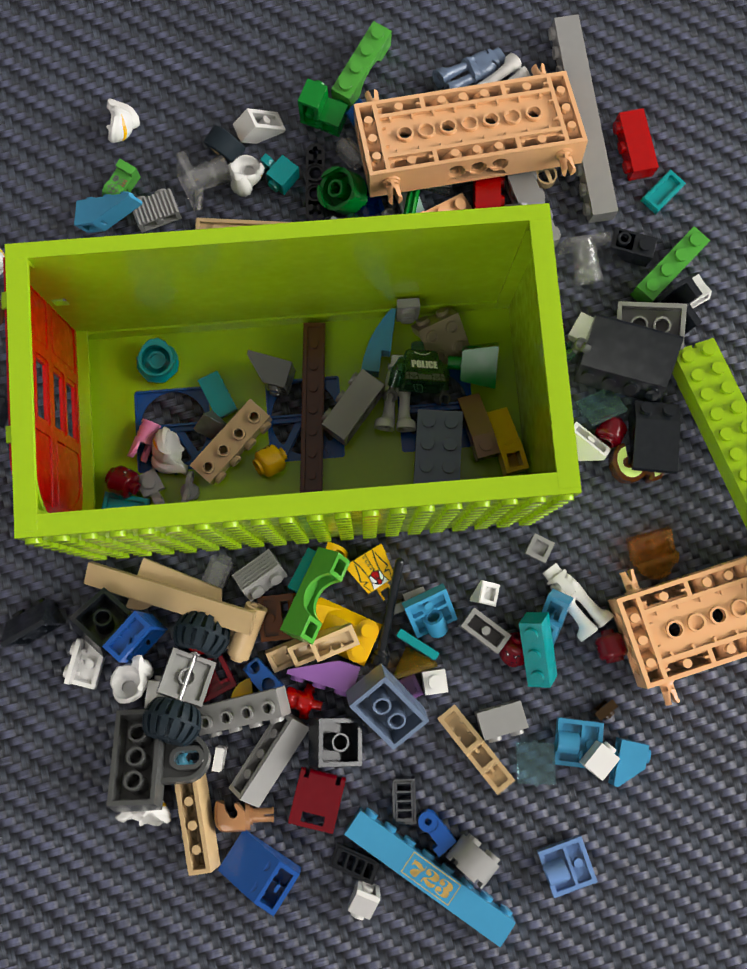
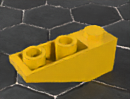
[487,407,529,476]

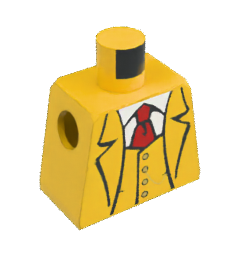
[347,544,393,601]

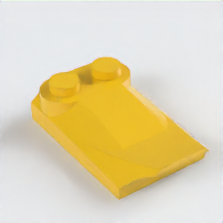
[316,597,382,666]

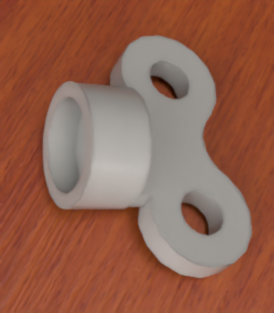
[180,471,200,502]

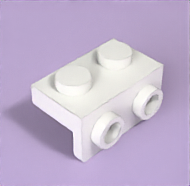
[63,638,106,690]

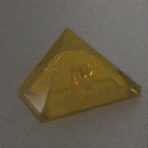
[392,647,438,679]

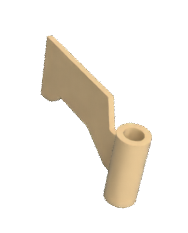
[126,557,267,663]

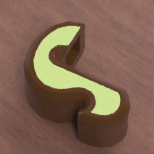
[608,443,664,484]

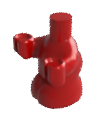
[286,683,323,720]

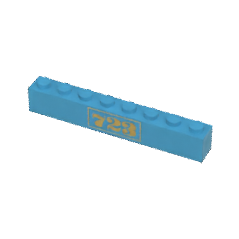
[344,807,516,947]

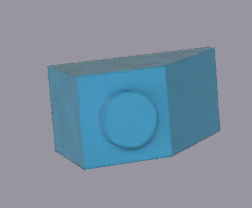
[608,737,651,787]

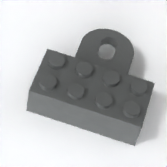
[106,709,211,812]

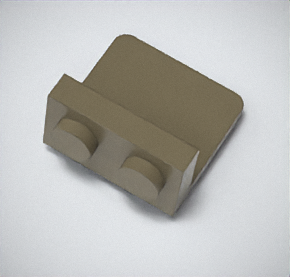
[411,307,470,369]

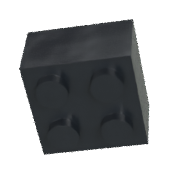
[69,587,132,658]
[308,717,362,768]

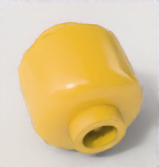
[252,444,287,478]

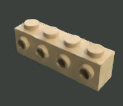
[190,399,272,485]
[174,773,221,876]

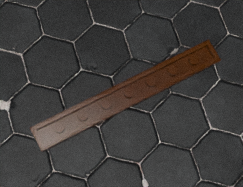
[300,322,326,493]

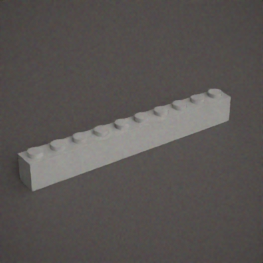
[548,14,618,223]

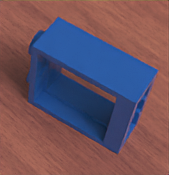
[102,611,168,663]

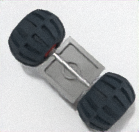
[142,611,230,747]

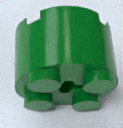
[317,166,368,216]

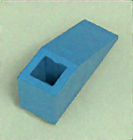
[74,191,142,233]

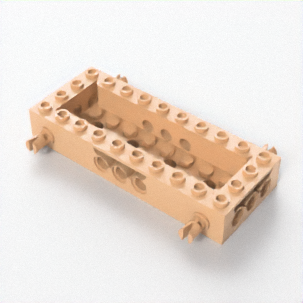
[354,63,588,205]
[608,555,747,706]

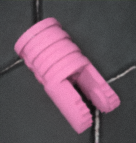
[127,418,161,463]

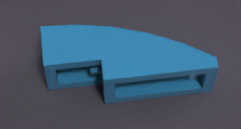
[361,308,396,377]
[542,589,574,646]

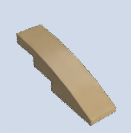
[265,623,360,673]
[437,704,516,795]

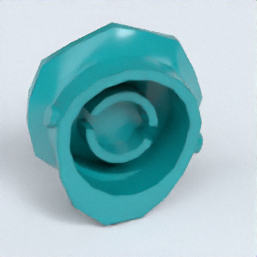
[137,338,179,383]

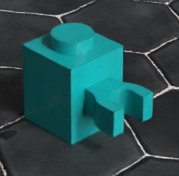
[260,153,300,195]

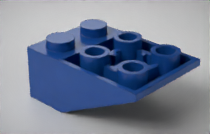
[218,830,302,917]

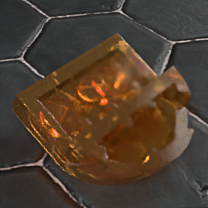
[626,526,679,580]

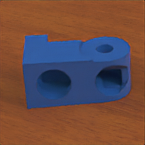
[243,656,286,691]
[417,808,457,857]

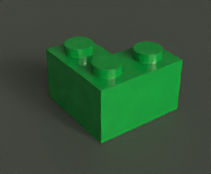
[298,78,348,137]

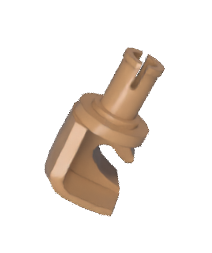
[214,800,274,832]

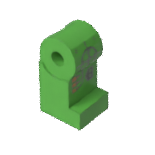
[102,159,141,196]

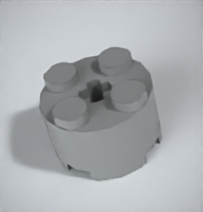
[445,833,500,889]

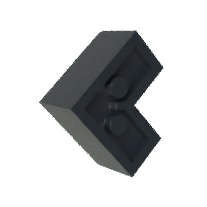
[653,276,702,334]

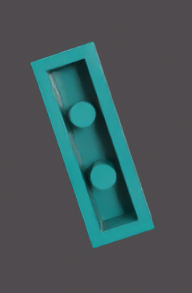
[519,612,557,688]

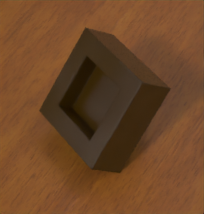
[590,698,618,721]

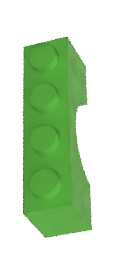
[331,21,392,110]
[630,226,710,302]
[280,547,350,645]

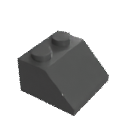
[247,350,296,398]

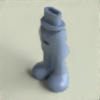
[432,47,506,90]

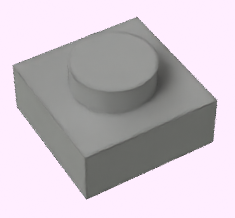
[524,533,555,563]

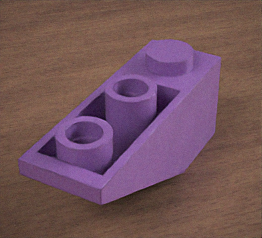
[286,660,361,697]

